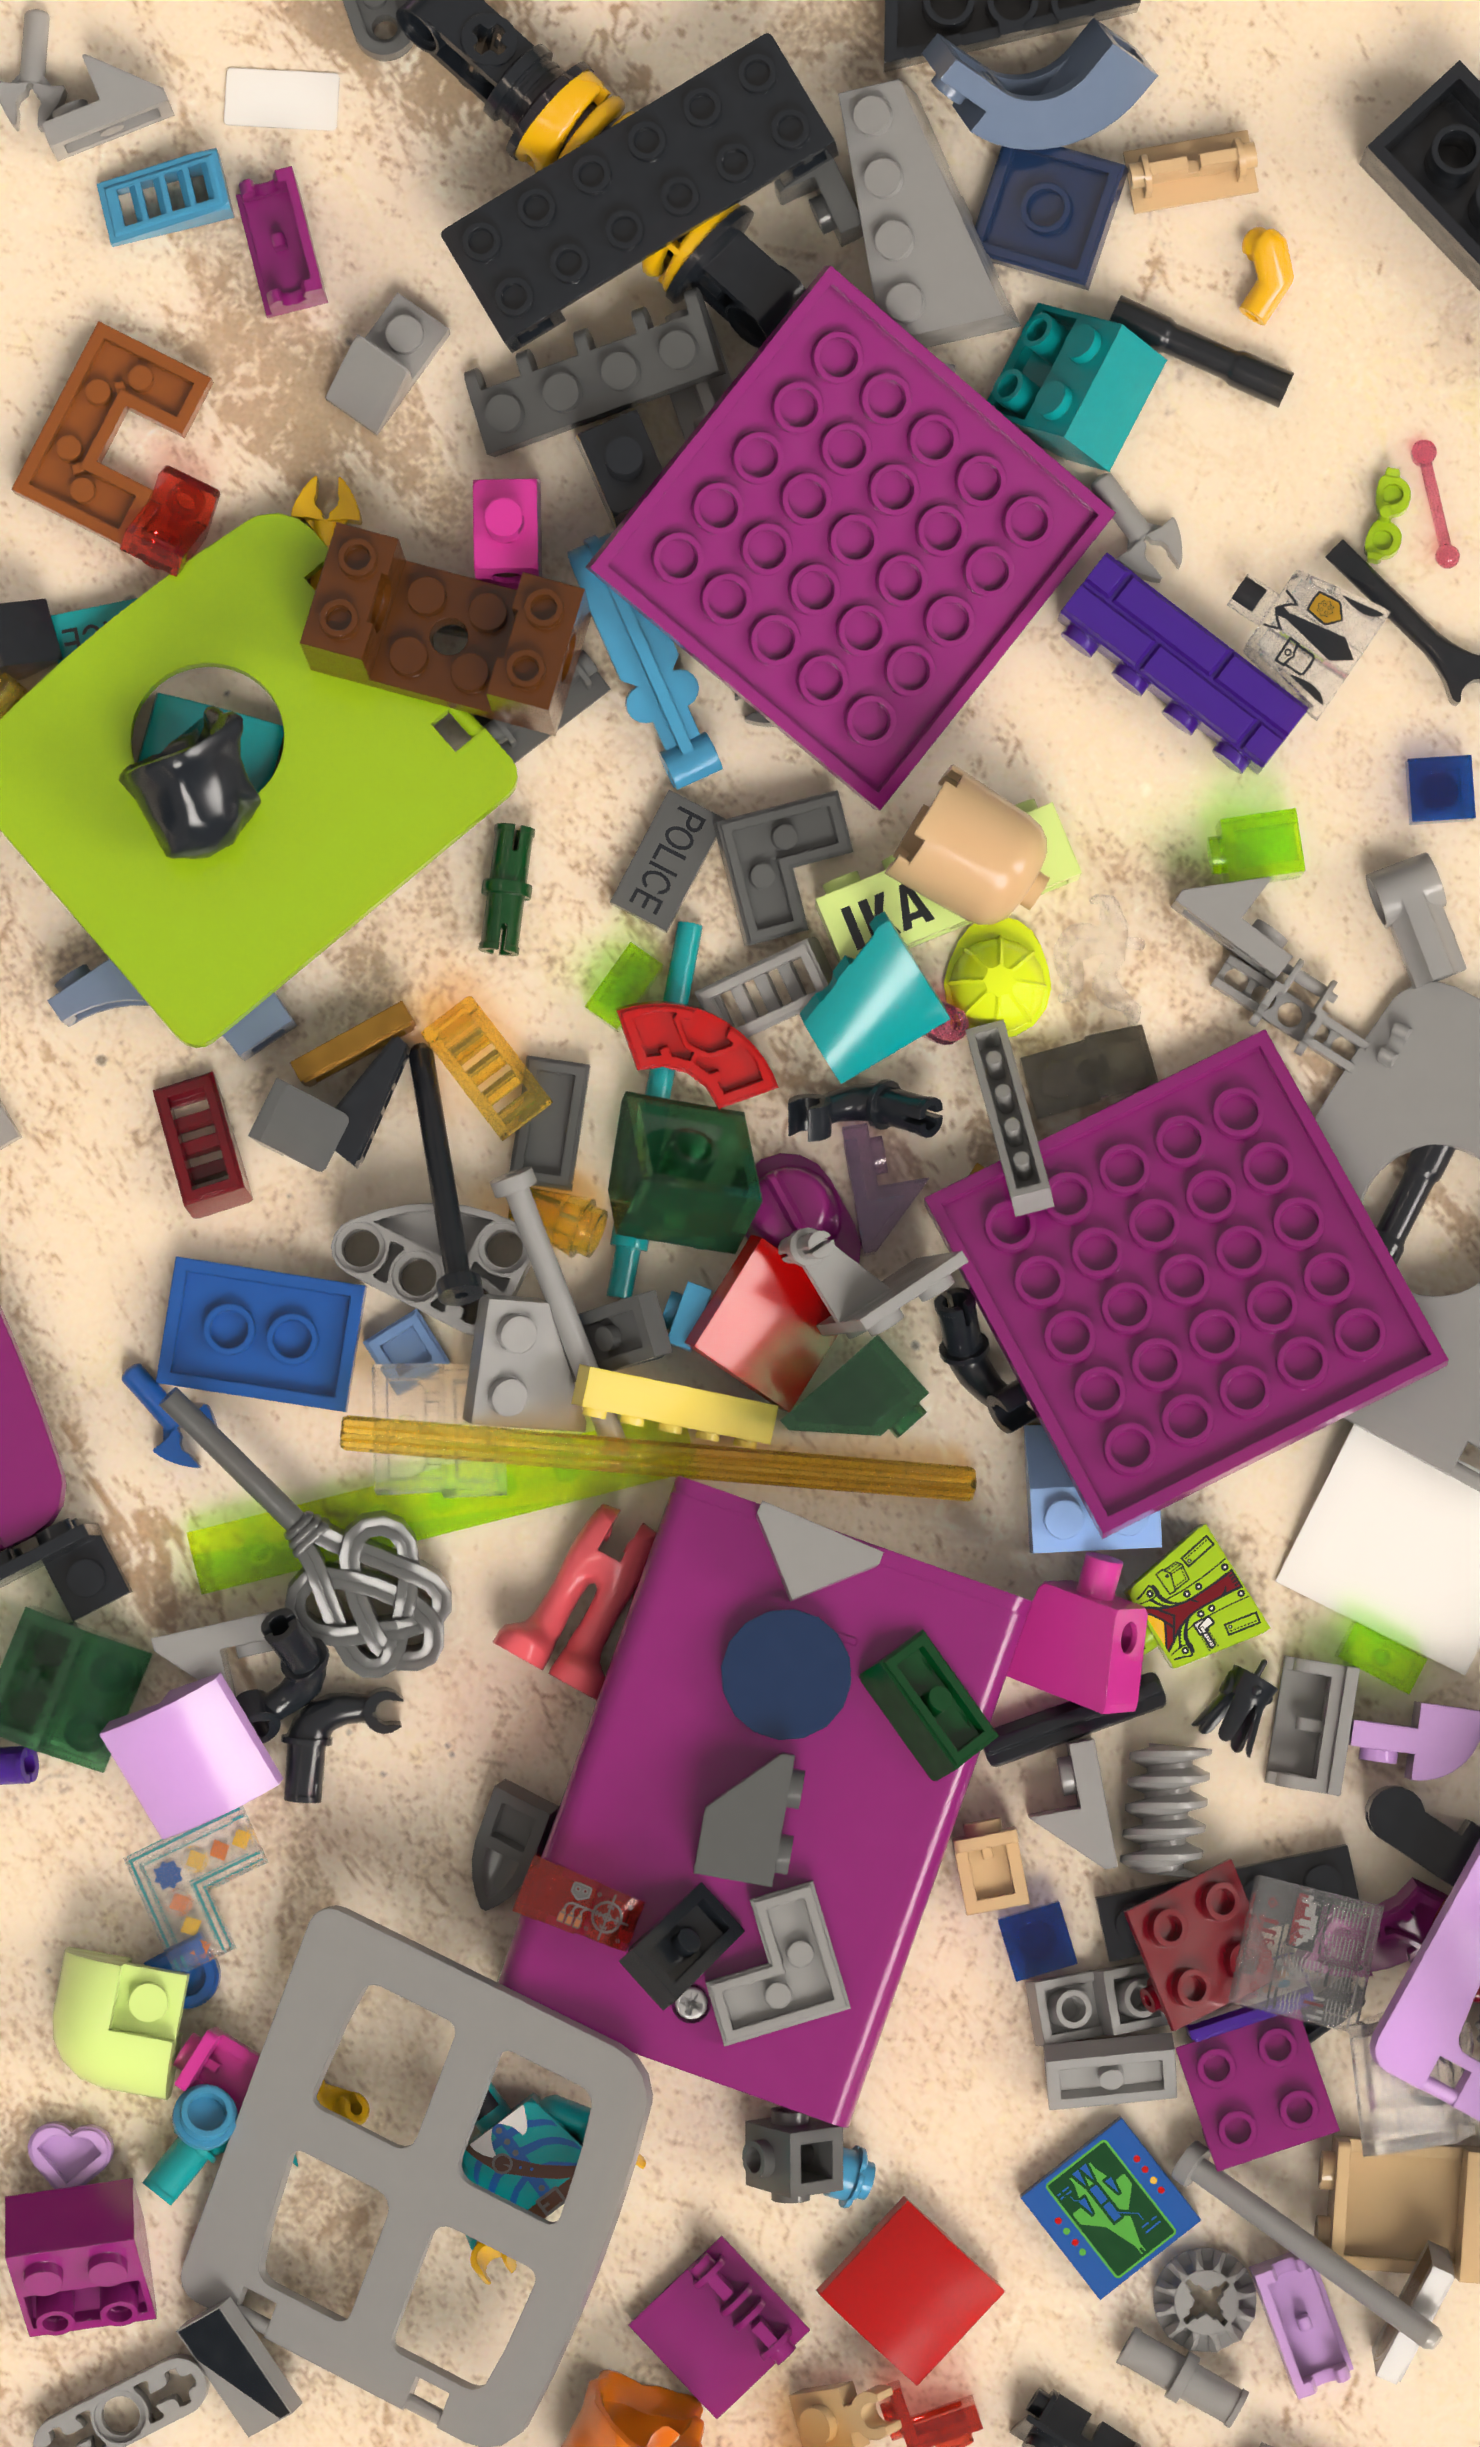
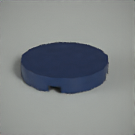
[721,1609,852,1740]

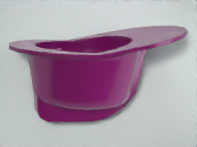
[735,1153,861,1264]

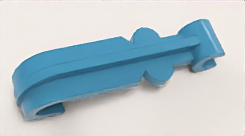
[567,531,723,790]

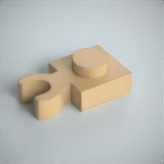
[789,2381,902,2447]

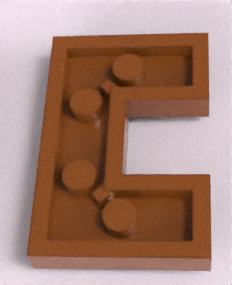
[11,321,214,550]

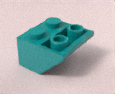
[987,303,1167,472]

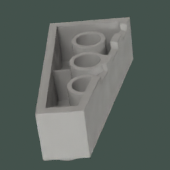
[838,79,1021,348]

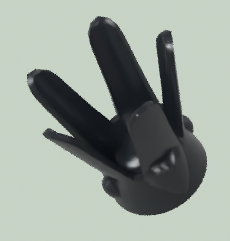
[1191,1659,1278,1758]

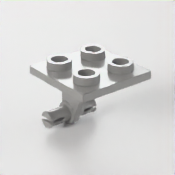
[778,1228,969,1339]

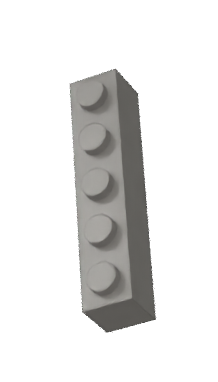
[965,1019,1055,1217]

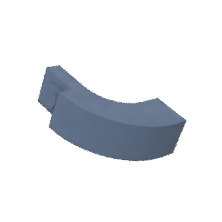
[922,18,1158,150]

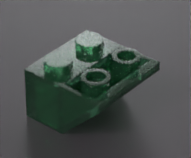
[0,1605,153,1773]

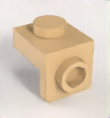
[951,1817,1030,1916]

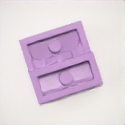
[99,1672,283,1840]

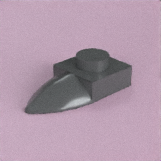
[472,1779,559,1911]

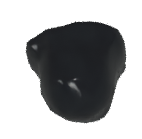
[118,705,261,859]

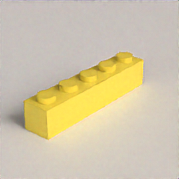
[571,1364,779,1450]

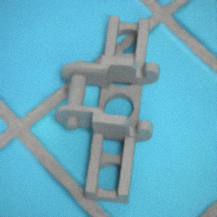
[1210,954,1370,1073]

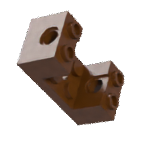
[300,522,591,736]

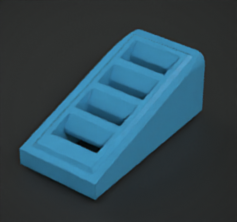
[97,148,235,247]

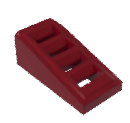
[153,1072,253,1219]

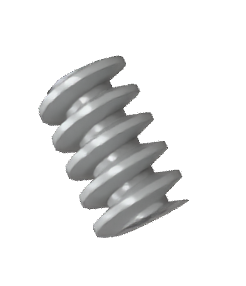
[1120,1743,1212,1878]

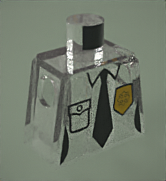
[1227,570,1391,721]

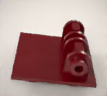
[1124,1859,1279,2031]

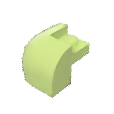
[53,1947,190,2100]

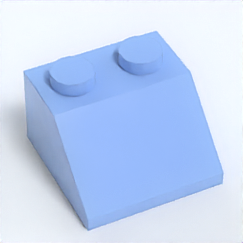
[1023,1425,1162,1554]

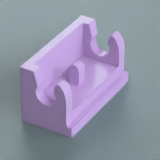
[1249,2252,1354,2400]

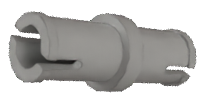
[1116,2327,1249,2428]

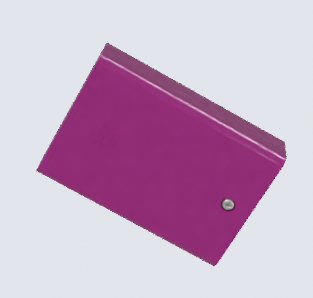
[497,1476,1032,2128]

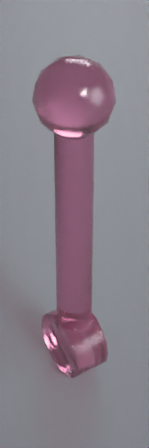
[1410,440,1460,569]

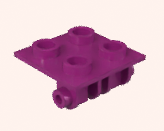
[1175,2009,1340,2172]
[628,2235,810,2419]

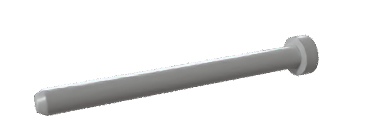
[490,1166,630,1463]
[1171,2141,1443,2350]

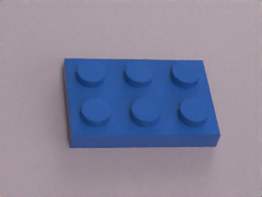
[156,1256,367,1413]

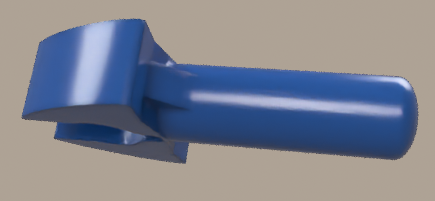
[122,1363,218,1468]

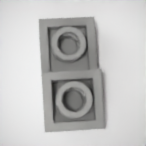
[1025,1962,1169,2046]

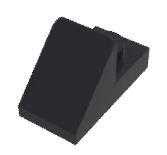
[619,1882,745,2011]

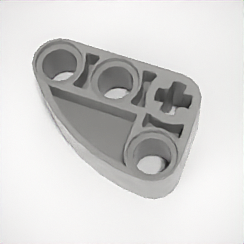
[331,1203,532,1336]

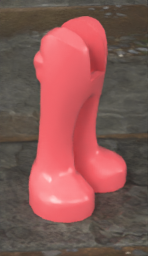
[493,1504,656,1700]

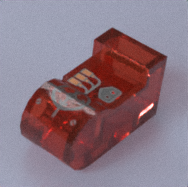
[512,1852,646,1952]

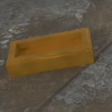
[290,1001,417,1088]

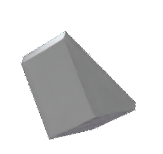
[756,1501,884,1602]

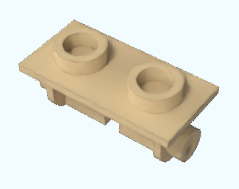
[1123,130,1259,214]

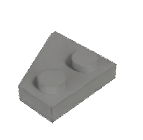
[462,1294,586,1432]

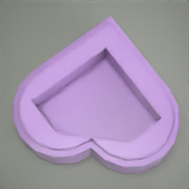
[28,2121,114,2189]

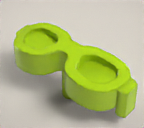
[1364,467,1411,565]

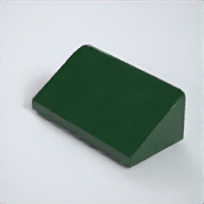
[859,1629,999,1781]

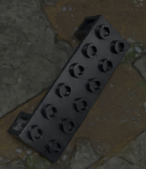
[441,33,839,353]
[0,1518,133,1621]

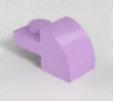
[1348,1701,1480,1781]

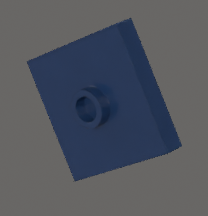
[975,146,1128,291]

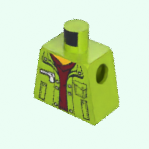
[1123,1524,1271,1669]

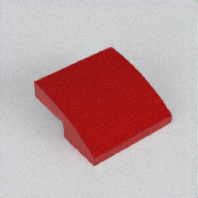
[816,2196,1005,2386]

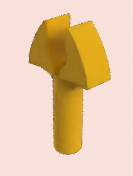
[291,476,362,591]

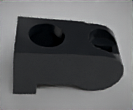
[1365,1786,1480,1887]

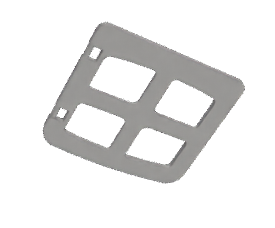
[181,1905,653,2447]

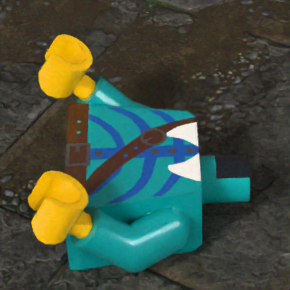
[462,2082,646,2285]

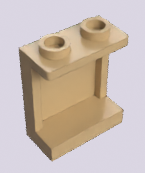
[1314,2135,1480,2284]

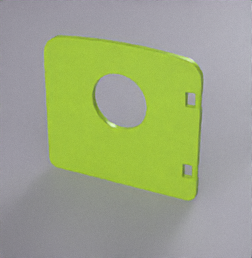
[0,513,518,1048]

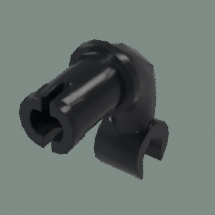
[788,1079,943,1142]
[934,1287,1038,1434]
[236,1608,330,1743]
[281,1687,404,1803]

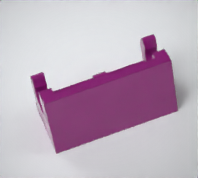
[236,166,328,318]

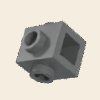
[742,2106,843,2203]

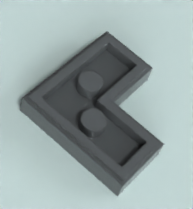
[713,790,853,946]

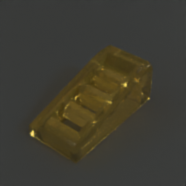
[421,996,553,1141]

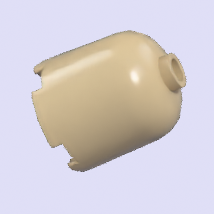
[885,764,1050,925]

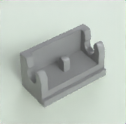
[1265,1656,1360,1796]

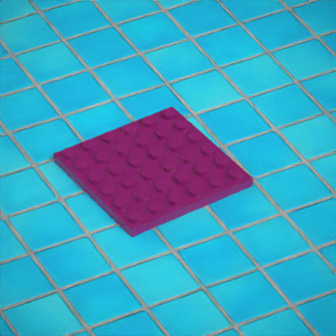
[585,265,1116,811]
[924,1029,1449,1539]

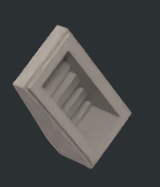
[695,937,833,1038]

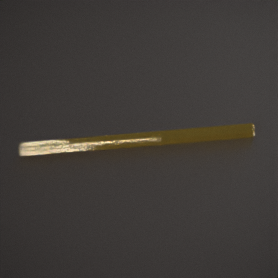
[339,1415,977,1501]

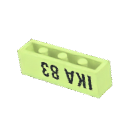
[815,799,1082,962]

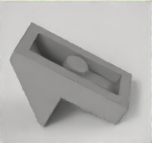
[41,54,175,161]
[325,293,450,436]
[1171,877,1293,982]
[151,1611,274,1697]
[1027,1737,1118,1869]

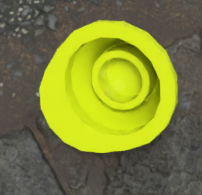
[944,918,1051,1037]

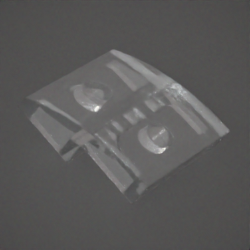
[372,1363,508,1498]

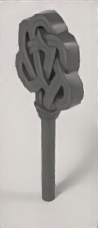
[159,1387,452,1678]

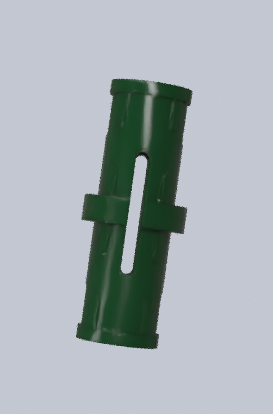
[478,823,535,956]

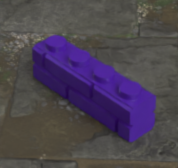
[1058,553,1309,775]

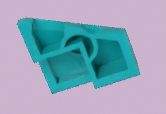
[799,911,951,1084]

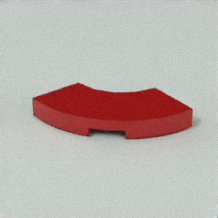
[615,1001,779,1109]

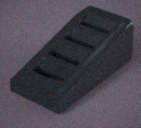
[335,1036,411,1169]

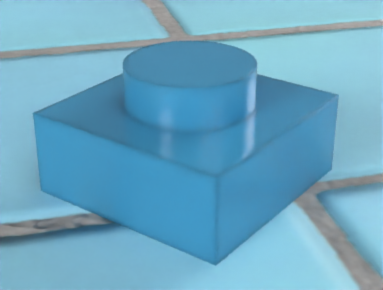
[663,1281,713,1352]

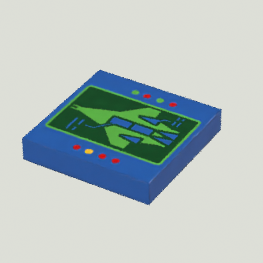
[1020,2116,1201,2300]

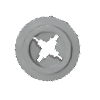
[1153,2248,1256,2353]

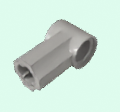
[1366,852,1467,989]

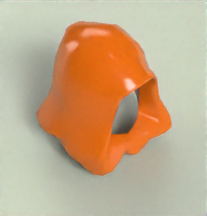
[561,2369,705,2447]

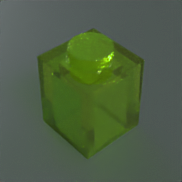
[1207,808,1306,883]

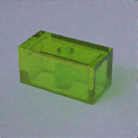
[584,942,664,1032]
[1334,1621,1427,1695]

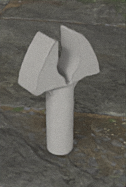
[0,9,68,132]
[1091,473,1182,583]

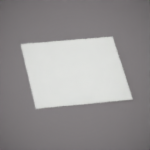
[1275,1425,1480,1675]

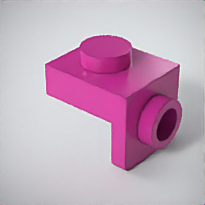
[173,2026,260,2114]

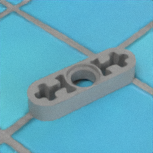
[33,2354,210,2447]

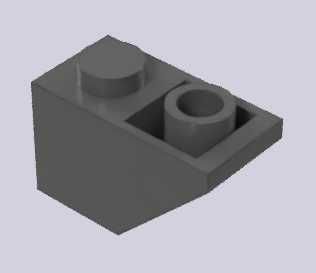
[694,1752,805,1887]

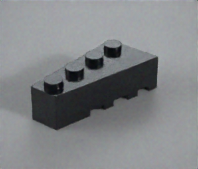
[884,0,1141,72]

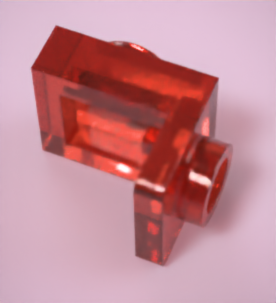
[120,465,220,577]
[880,2380,983,2447]

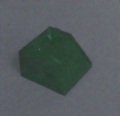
[608,1091,763,1255]
[780,1335,929,1438]

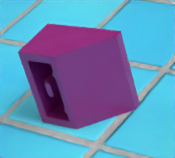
[5,2178,157,2337]

